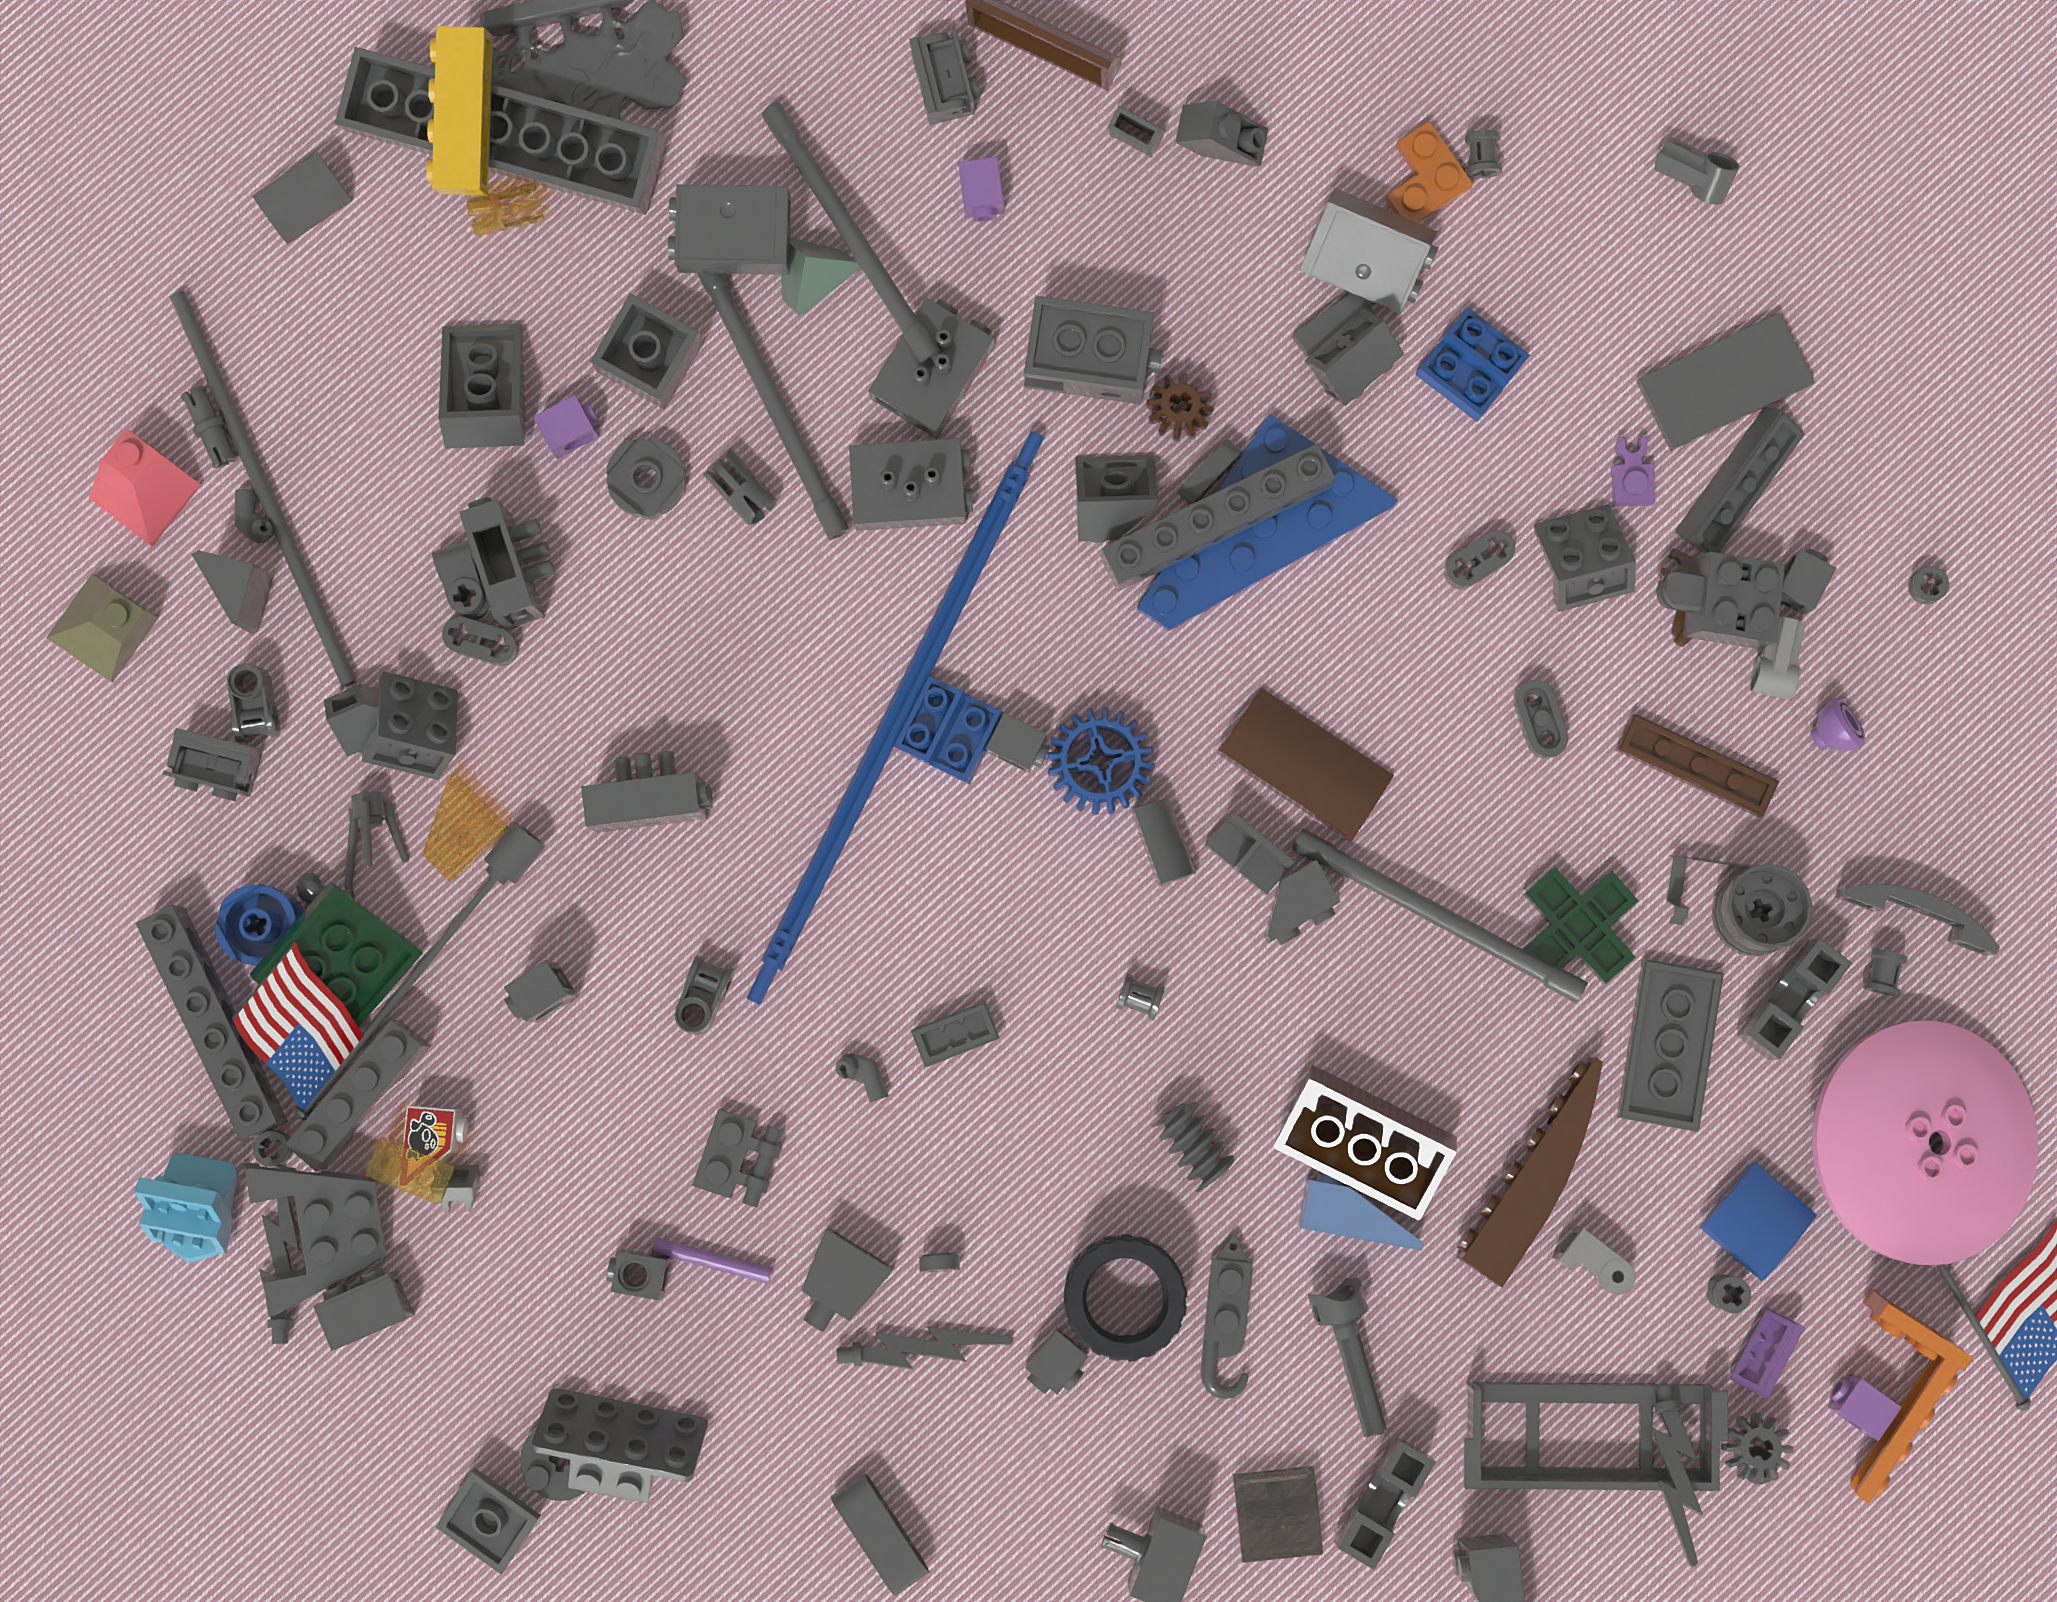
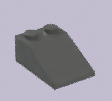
[438,324,525,449]
[1452,1534,1525,1602]

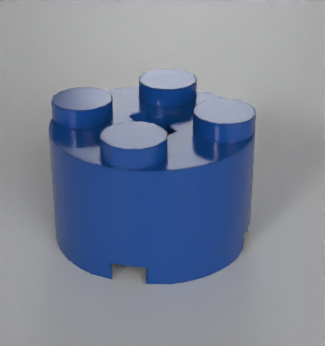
[215,885,304,966]

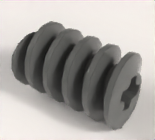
[1151,1101,1235,1192]

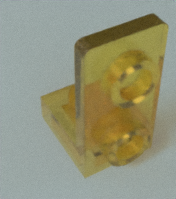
[364,1137,455,1204]

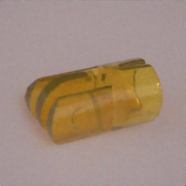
[467,182,545,236]

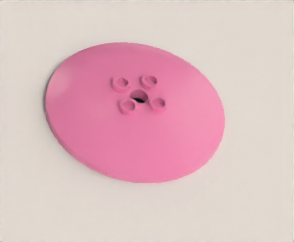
[1812,1020,2038,1265]

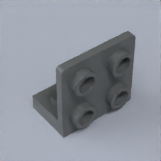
[1534,505,1636,612]
[362,671,458,780]

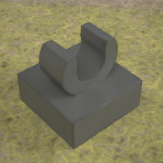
[432,1165,480,1212]

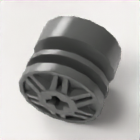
[1711,864,1813,957]

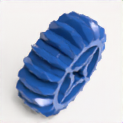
[1047,707,1155,815]

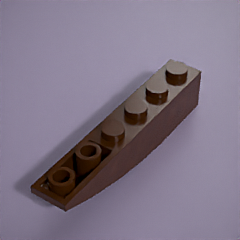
[1456,1057,1603,1288]

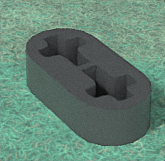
[1177,439,1243,505]
[1444,530,1515,589]
[442,617,519,666]

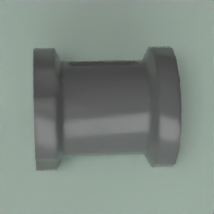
[1465,130,1502,178]
[1863,949,1908,997]
[1116,974,1165,1021]
[1706,1274,1751,1313]

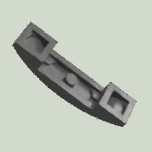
[1835,884,2000,956]

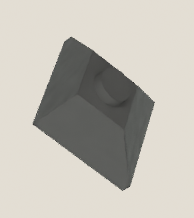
[1075,455,1158,543]

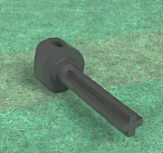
[1307,1278,1387,1437]

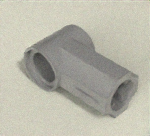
[1750,617,1806,700]

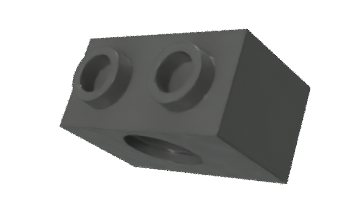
[504,960,579,1023]

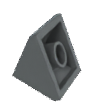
[191,550,273,634]

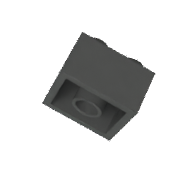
[590,293,704,410]

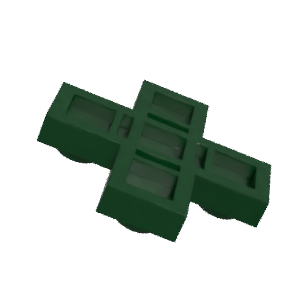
[1522,867,1639,984]

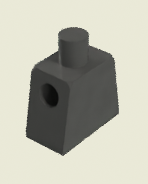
[801,1227,894,1332]

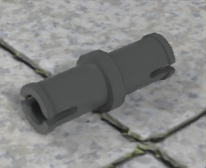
[181,386,237,468]

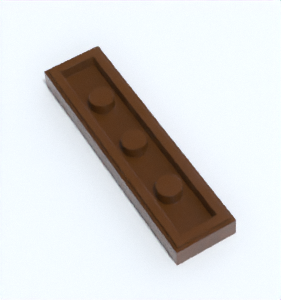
[1615,713,1780,818]

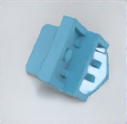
[134,1153,238,1263]

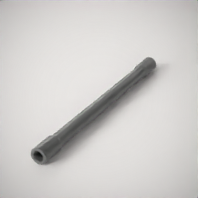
[762,102,942,366]
[697,273,850,540]
[1292,828,1588,1004]

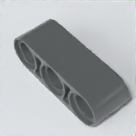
[831,1473,930,1596]

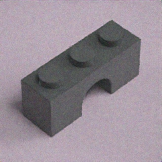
[1736,938,1852,1060]
[1334,1435,1436,1570]

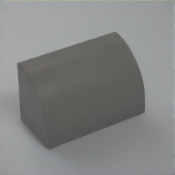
[252,152,352,245]
[1132,798,1197,887]

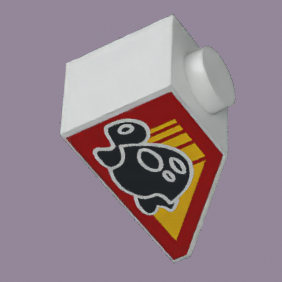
[399,1105,468,1188]

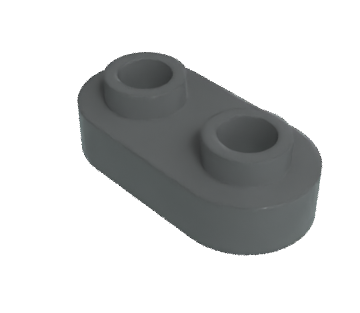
[1513,679,1569,758]

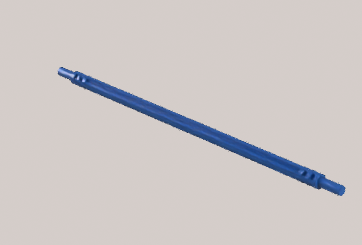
[746,431,1044,1005]

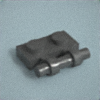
[692,1109,783,1207]

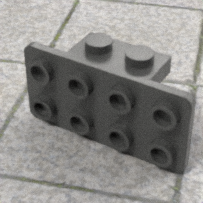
[532,1388,708,1503]

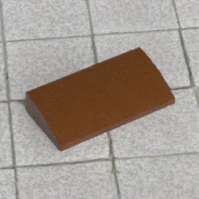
[965,0,1122,91]
[1217,688,1394,842]

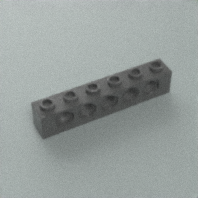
[1100,443,1336,592]
[135,905,288,1141]

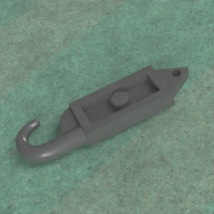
[1200,1234,1252,1399]

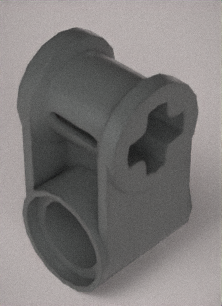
[432,540,490,620]
[227,664,280,743]
[674,955,735,1035]

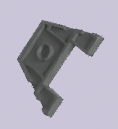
[244,1163,386,1317]

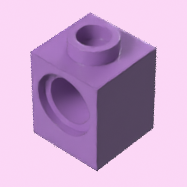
[958,157,1004,222]
[533,395,600,459]
[1828,1374,1902,1441]

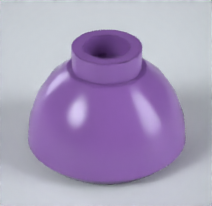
[1811,698,1865,751]

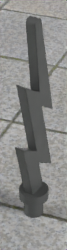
[259,1166,301,1344]
[836,1327,1013,1370]
[1651,1385,1703,1567]

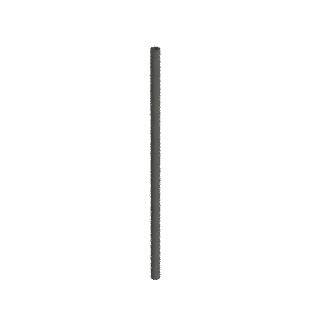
[170,291,357,688]

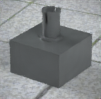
[1101,1506,1207,1602]

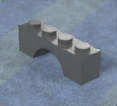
[285,1020,431,1171]

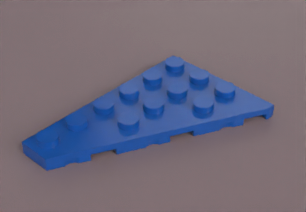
[1136,414,1398,631]

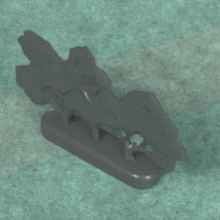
[479,0,687,120]

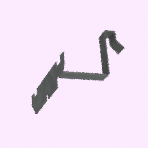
[1667,855,1755,925]

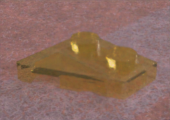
[422,772,509,883]

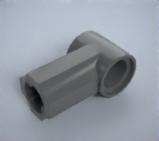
[1654,136,1740,205]

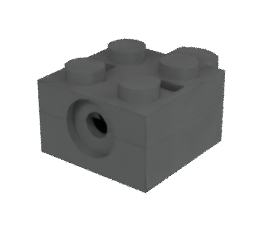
[1656,552,1785,649]

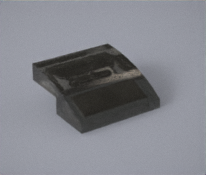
[1232,1466,1323,1563]

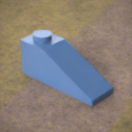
[1298,1173,1423,1251]

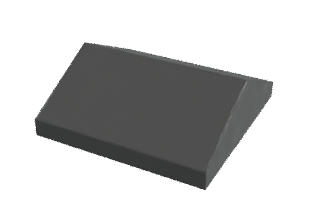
[436,1468,541,1575]

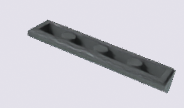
[1675,407,1805,554]

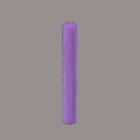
[652,1237,773,1284]

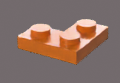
[1385,121,1474,223]

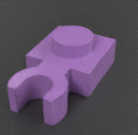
[1611,437,1655,507]

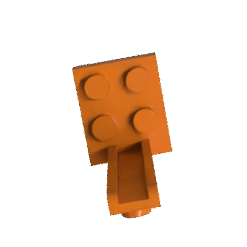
[1850,1289,1973,1504]

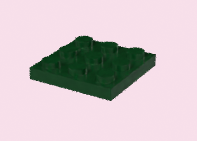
[250,881,423,1028]

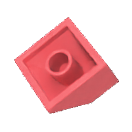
[89,428,201,547]

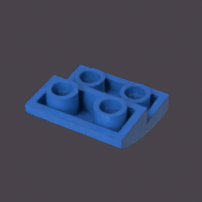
[1415,307,1530,422]
[894,676,1004,785]
[1699,1162,1817,1281]

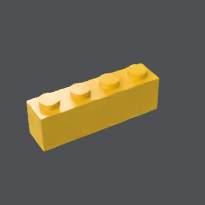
[426,26,493,196]

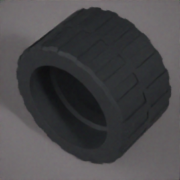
[1064,1234,1187,1362]

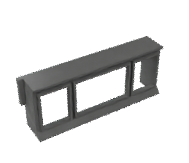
[1464,1382,1728,1491]

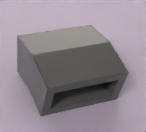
[1107,106,1165,158]

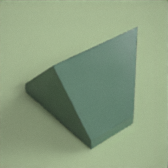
[781,237,861,317]

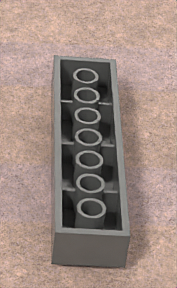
[334,46,667,215]

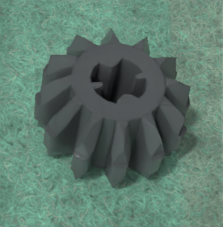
[1721,1413,1793,1484]

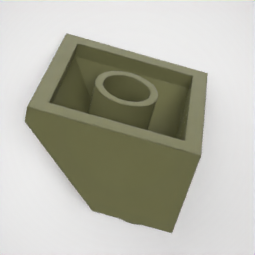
[46,573,158,683]

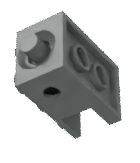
[1024,295,1163,404]

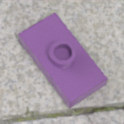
[1729,1307,1805,1400]

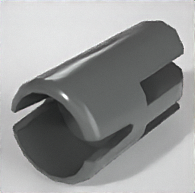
[703,448,777,525]

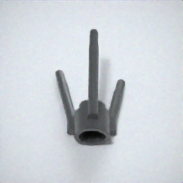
[344,792,409,889]

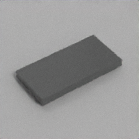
[1636,313,1815,451]
[1617,959,1724,1132]

